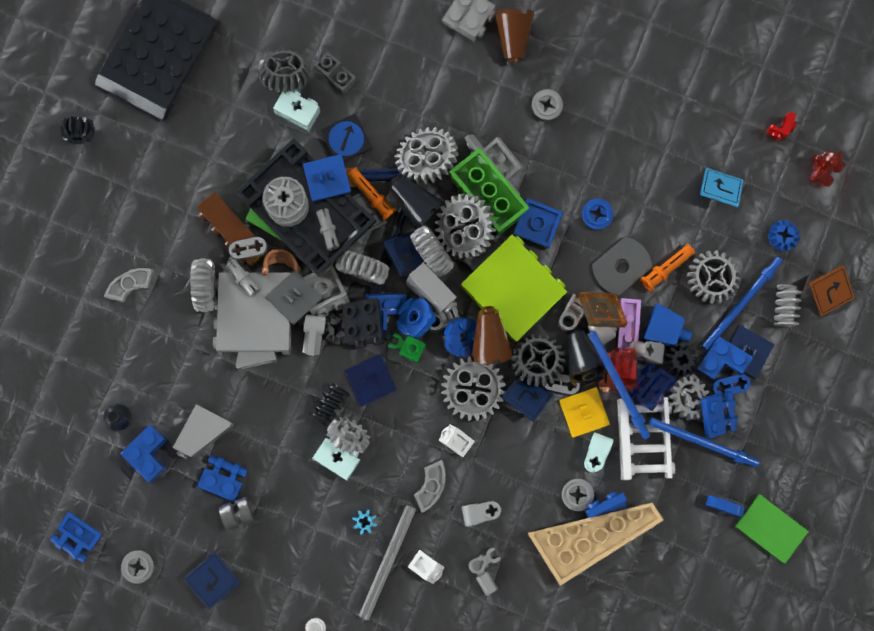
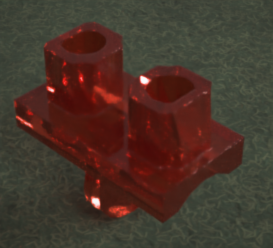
[809,151,846,187]

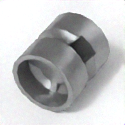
[219,497,255,531]

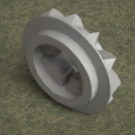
[532,89,563,121]
[561,479,594,511]
[121,551,154,583]

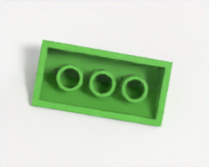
[448,148,530,237]

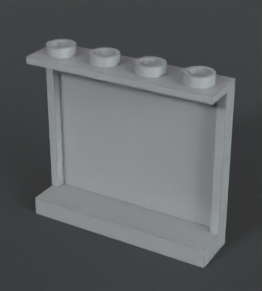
[213,273,291,355]

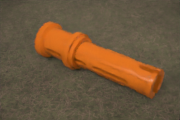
[347,167,397,221]
[640,244,695,292]

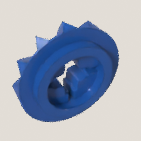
[582,199,613,230]
[768,220,800,251]

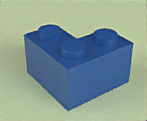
[121,425,168,483]

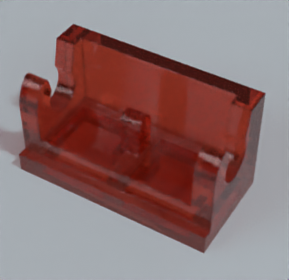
[610,348,638,392]

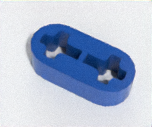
[711,374,750,397]
[705,495,745,517]

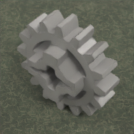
[668,376,709,420]
[327,417,370,455]

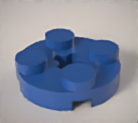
[397,298,436,339]
[444,317,477,357]

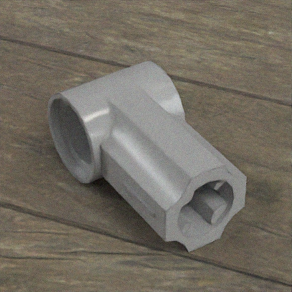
[303,314,326,356]

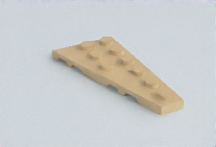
[528,503,663,586]

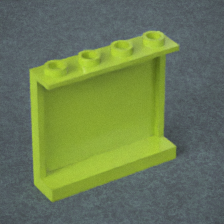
[459,235,567,342]

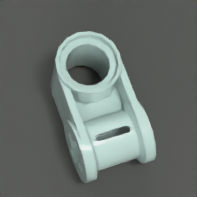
[584,432,613,473]

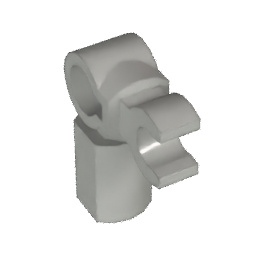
[469,548,501,596]

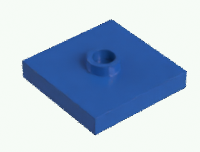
[513,198,563,249]

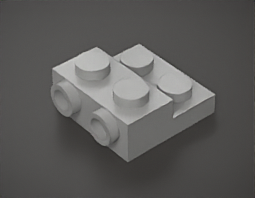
[442,0,496,42]
[303,265,350,317]

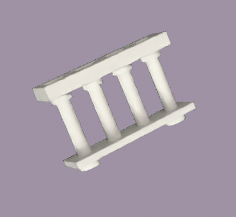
[617,397,675,480]

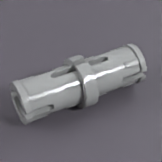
[316,209,340,251]
[226,259,261,297]

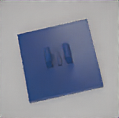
[303,154,351,202]

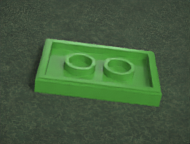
[735,494,809,564]

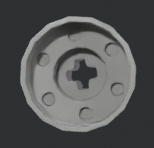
[263,177,309,227]

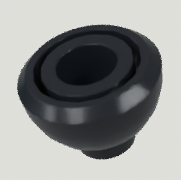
[103,404,131,432]

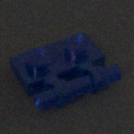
[627,363,676,411]

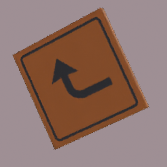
[809,265,855,317]

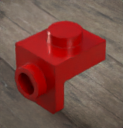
[766,111,797,140]

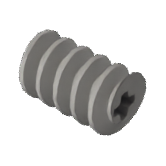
[773,284,802,327]

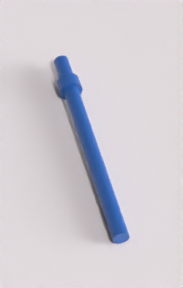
[702,257,783,351]
[588,331,651,439]
[649,418,760,467]

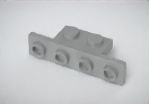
[465,135,523,196]

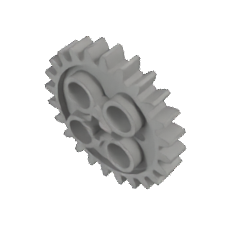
[395,127,458,185]
[435,194,496,259]
[441,356,506,421]

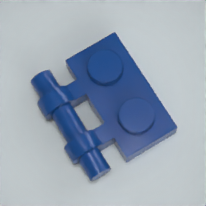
[701,391,738,438]
[197,455,248,502]
[50,512,103,563]

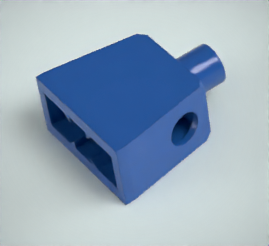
[641,303,692,347]

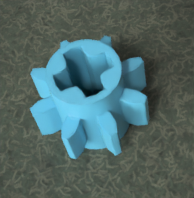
[353,510,377,534]

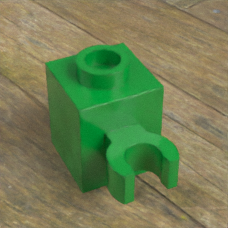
[389,334,426,364]

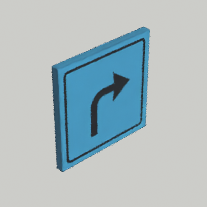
[700,168,743,207]

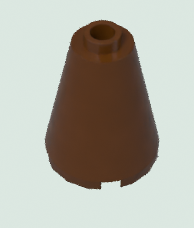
[495,9,534,63]
[472,306,512,364]

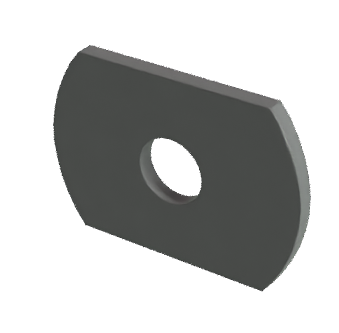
[592,237,652,296]

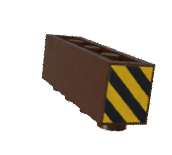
[197,191,269,268]

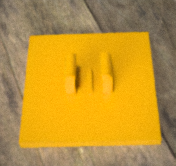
[559,387,610,438]

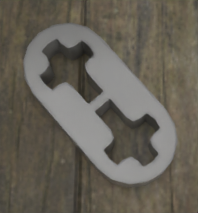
[229,237,267,260]
[543,374,580,395]

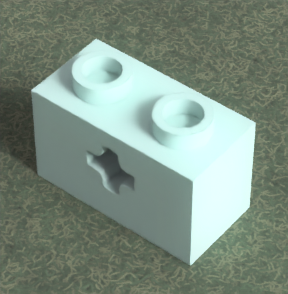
[273,90,320,131]
[313,438,360,480]

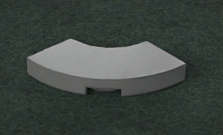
[104,268,154,303]
[414,460,446,513]

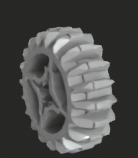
[411,225,454,277]
[687,250,741,304]
[335,251,389,284]
[190,258,217,312]

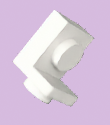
[439,424,475,457]
[408,550,444,584]

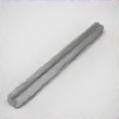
[359,505,416,620]

